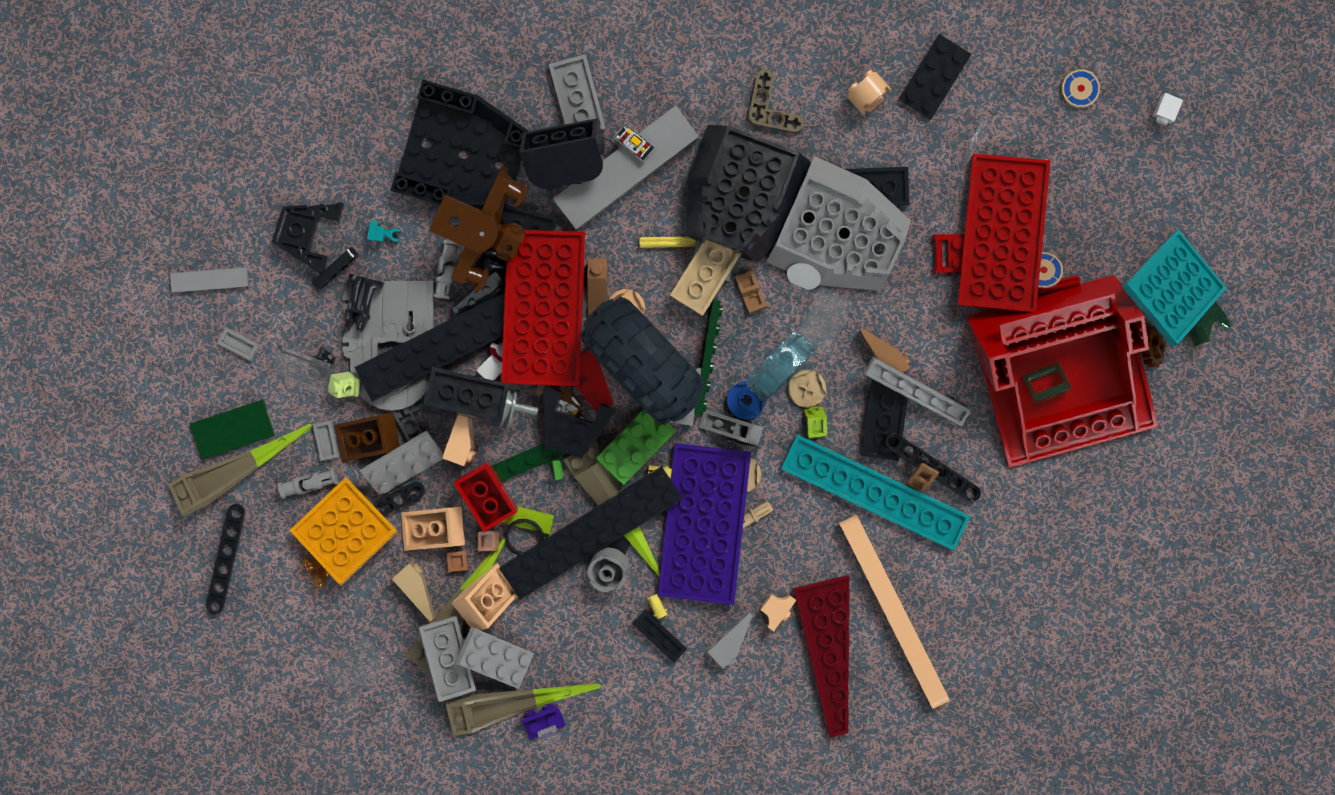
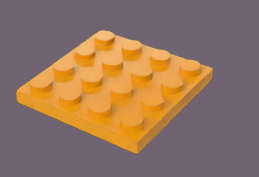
[289,477,398,586]

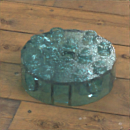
[745,331,817,403]

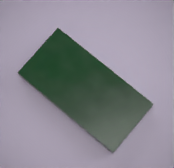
[190,399,275,460]

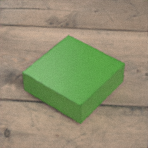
[552,460,564,480]

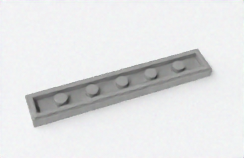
[863,357,971,427]

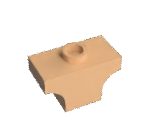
[760,593,796,631]

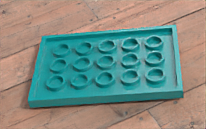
[1122,229,1227,348]

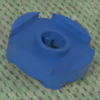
[727,381,765,419]

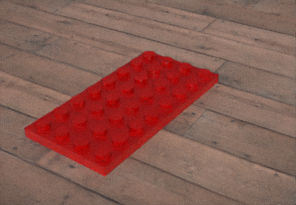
[958,153,1051,312]
[501,230,586,387]

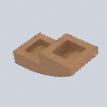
[735,270,768,315]
[906,463,939,493]

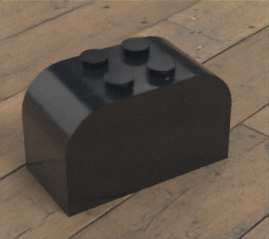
[519,118,605,189]

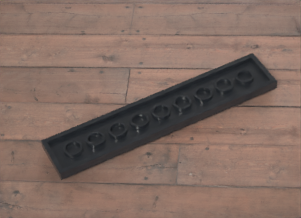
[354,293,505,402]
[499,466,683,600]

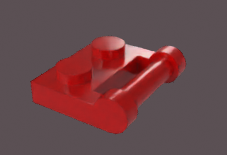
[932,234,965,273]

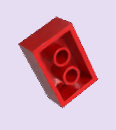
[453,460,518,532]

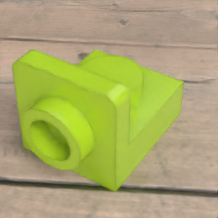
[804,406,827,438]

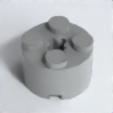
[587,547,629,592]

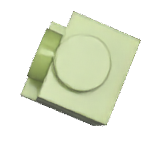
[328,372,361,398]

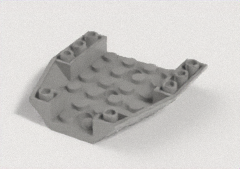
[766,156,911,291]

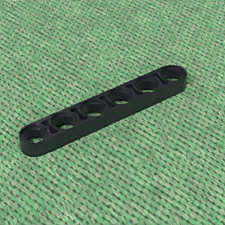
[883,433,981,502]
[206,504,246,614]

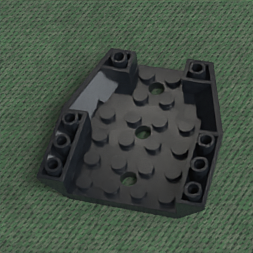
[390,79,528,206]
[686,125,811,263]

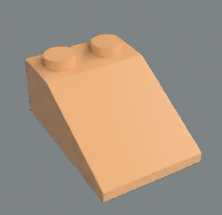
[442,415,476,466]
[401,507,465,551]
[452,563,517,631]

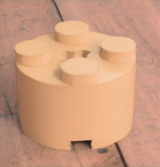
[847,70,892,116]

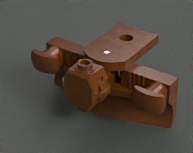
[429,166,528,293]

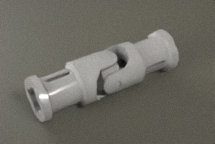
[433,240,459,300]
[278,468,339,499]

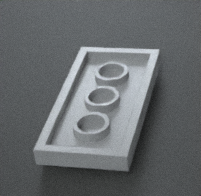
[549,54,606,131]
[361,431,444,496]
[418,616,476,702]
[456,627,534,689]

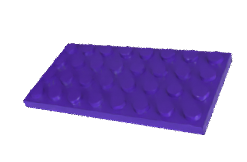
[658,443,751,605]

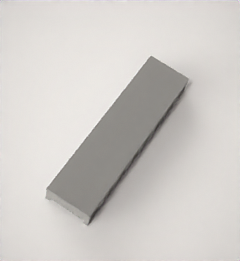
[553,106,699,230]

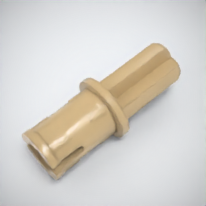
[743,501,773,528]

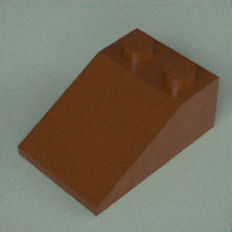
[334,413,400,462]

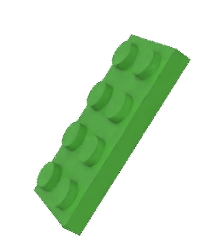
[596,410,676,486]

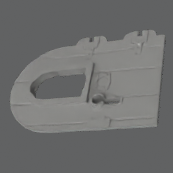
[342,281,434,411]

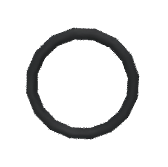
[505,519,544,555]

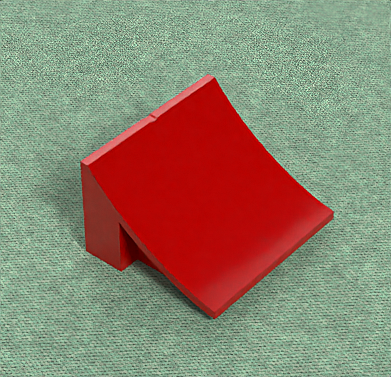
[967,275,1158,468]

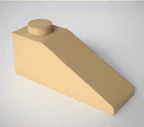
[392,562,435,622]

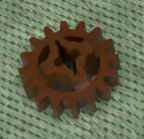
[1140,326,1166,368]

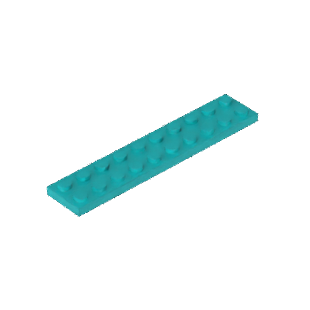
[781,434,971,551]

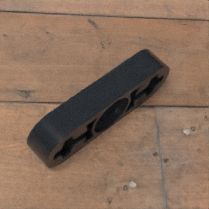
[311,247,359,291]
[373,481,426,516]

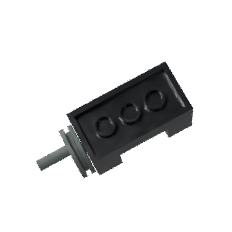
[421,367,538,427]

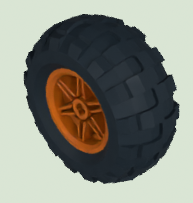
[580,296,706,425]

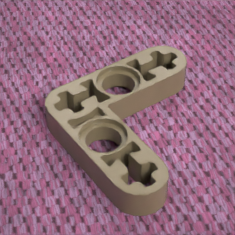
[749,70,804,133]

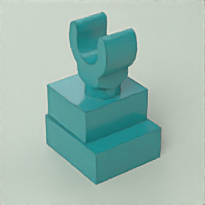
[367,220,401,242]

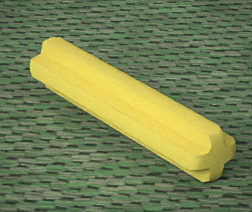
[639,237,696,248]

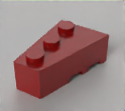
[576,349,614,413]

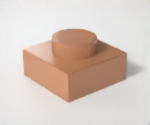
[478,531,499,551]
[447,550,468,572]

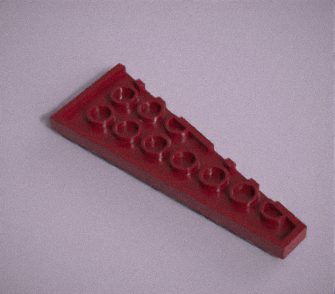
[794,575,850,737]

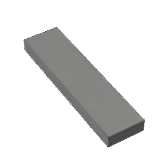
[170,267,249,293]

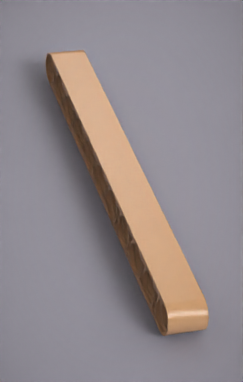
[839,515,950,709]

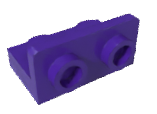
[521,703,566,740]

